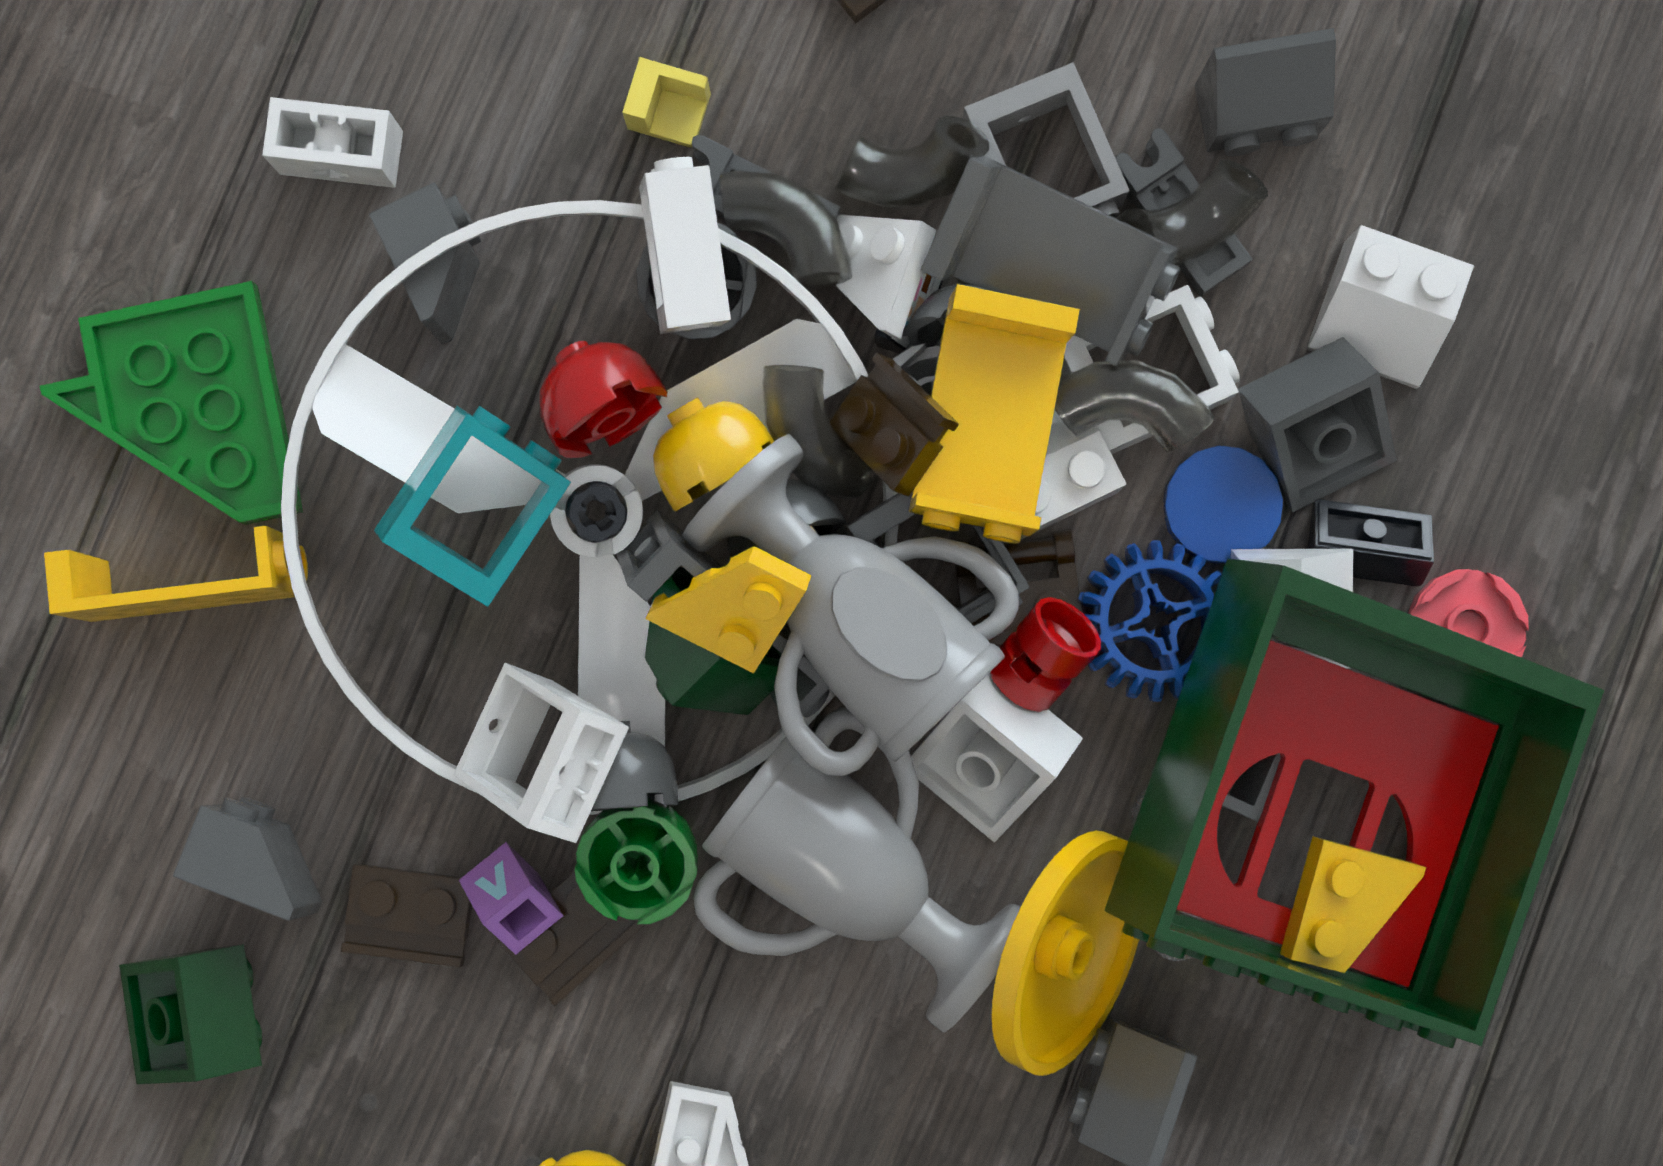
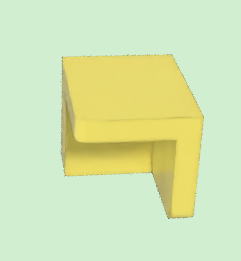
[622,57,711,147]

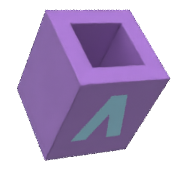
[459,842,563,955]

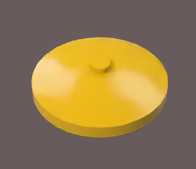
[992,830,1139,1076]

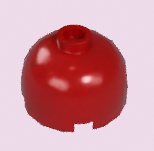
[540,341,668,458]

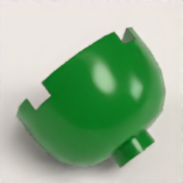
[575,798,698,924]

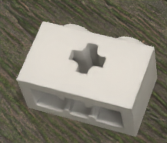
[262,97,403,188]

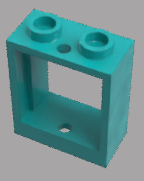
[374,406,571,607]

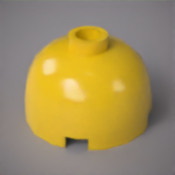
[653,397,774,512]

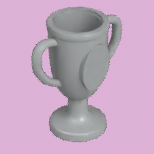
[682,434,1019,776]
[693,707,1020,1033]

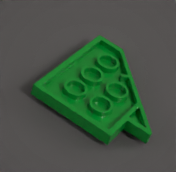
[40,281,303,525]

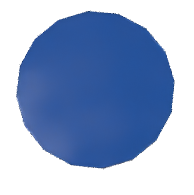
[1163,445,1283,564]

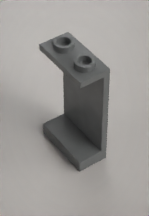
[920,155,1180,366]
[616,509,829,718]

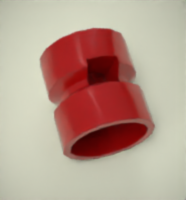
[990,597,1101,712]

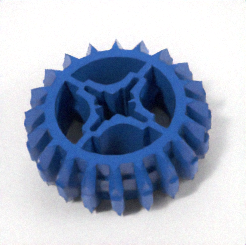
[1077,540,1222,702]

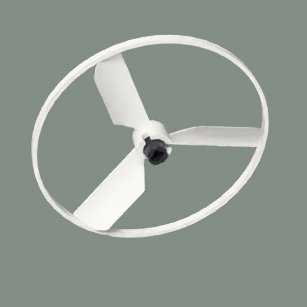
[281,200,898,815]

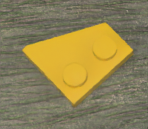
[645,546,812,673]
[1280,836,1426,973]

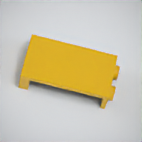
[909,284,1080,543]
[44,526,308,622]

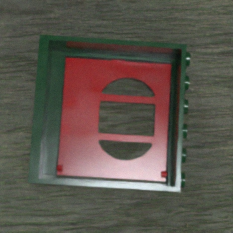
[1104,558,1604,1048]

